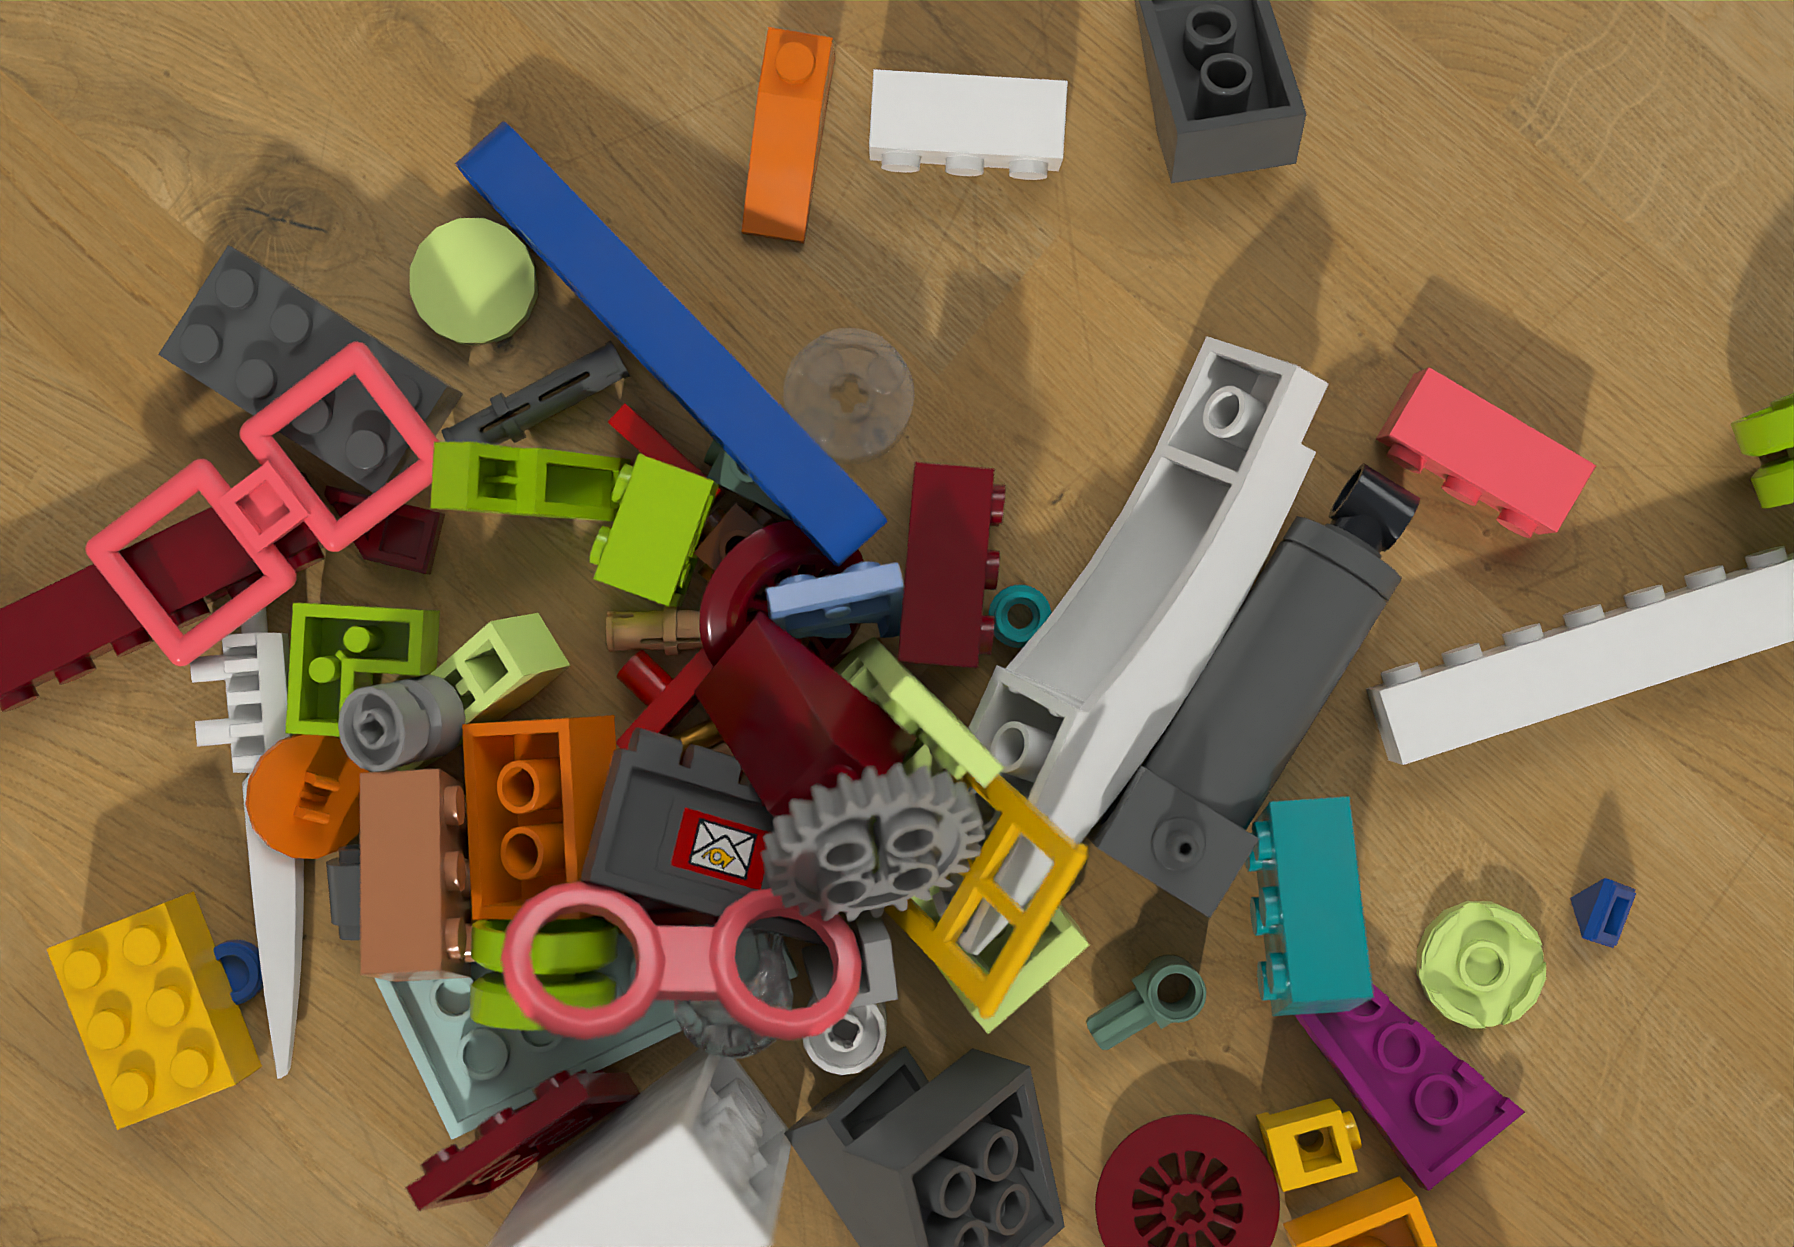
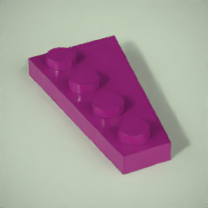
[1295,983,1525,1191]

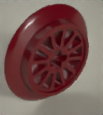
[699,520,864,666]
[1095,1114,1280,1247]

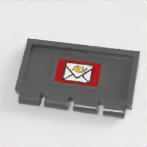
[580,727,827,946]

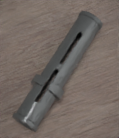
[441,340,630,445]

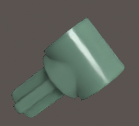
[1086,954,1206,1050]

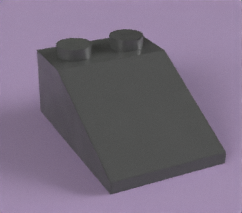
[1135,0,1307,184]

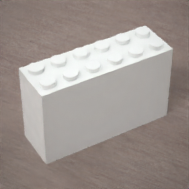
[488,1035,791,1247]

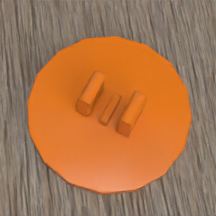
[245,734,369,859]

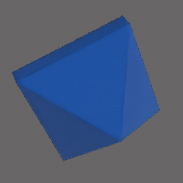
[1570,878,1636,948]

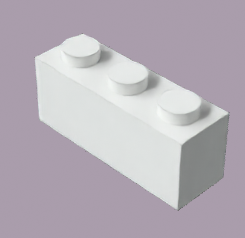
[869,69,1068,180]

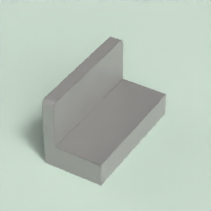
[802,910,898,1008]

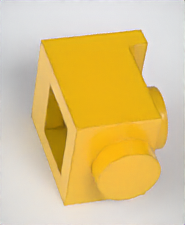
[1256,1098,1362,1192]

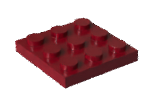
[405,1069,640,1211]

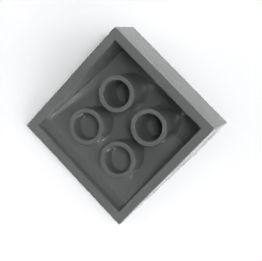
[842,1048,1065,1247]

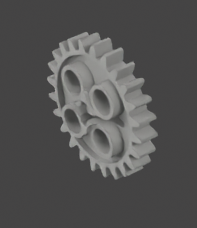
[762,764,985,922]

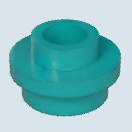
[988,585,1052,648]

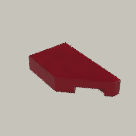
[324,485,445,575]

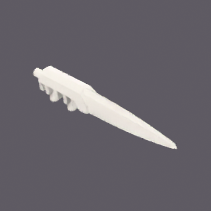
[190,607,304,1079]

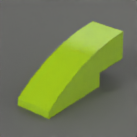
[431,442,631,522]

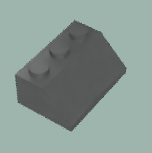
[784,1046,929,1247]

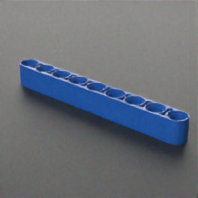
[455,121,888,567]

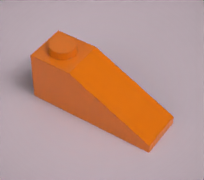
[741,27,835,244]

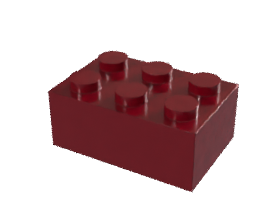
[898,462,1006,668]

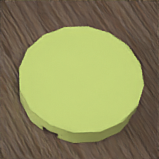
[410,218,538,346]
[1416,901,1546,1028]

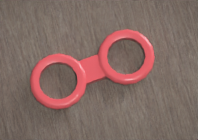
[500,881,862,1041]

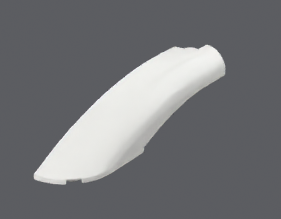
[932,336,1328,955]

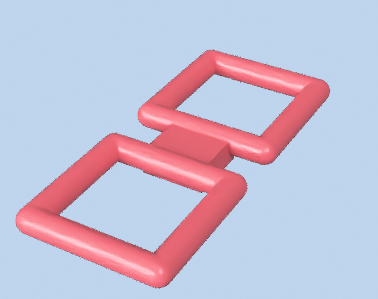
[86,342,439,666]

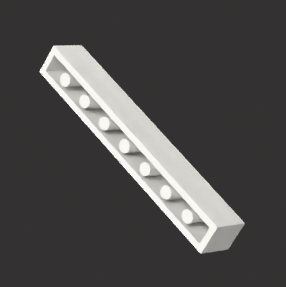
[1366,546,1794,765]

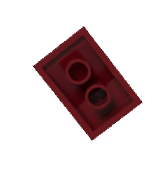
[694,611,917,817]

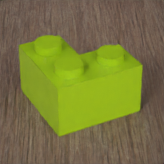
[589,454,719,607]
[285,603,440,736]

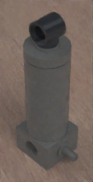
[1086,463,1420,918]

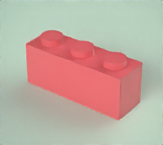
[1376,367,1596,538]

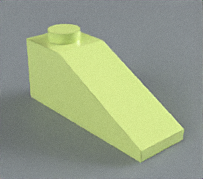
[397,613,570,771]

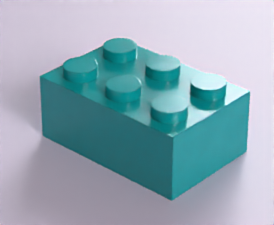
[1245,797,1374,1016]

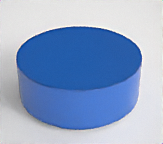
[213,940,263,1005]

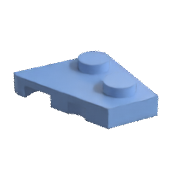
[766,561,904,639]

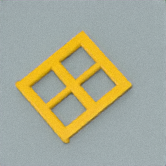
[884,771,1089,1019]

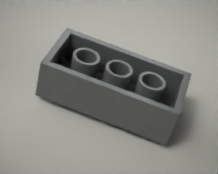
[158,245,463,493]

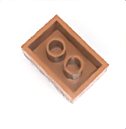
[360,769,476,982]

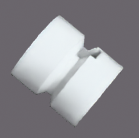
[803,994,887,1075]

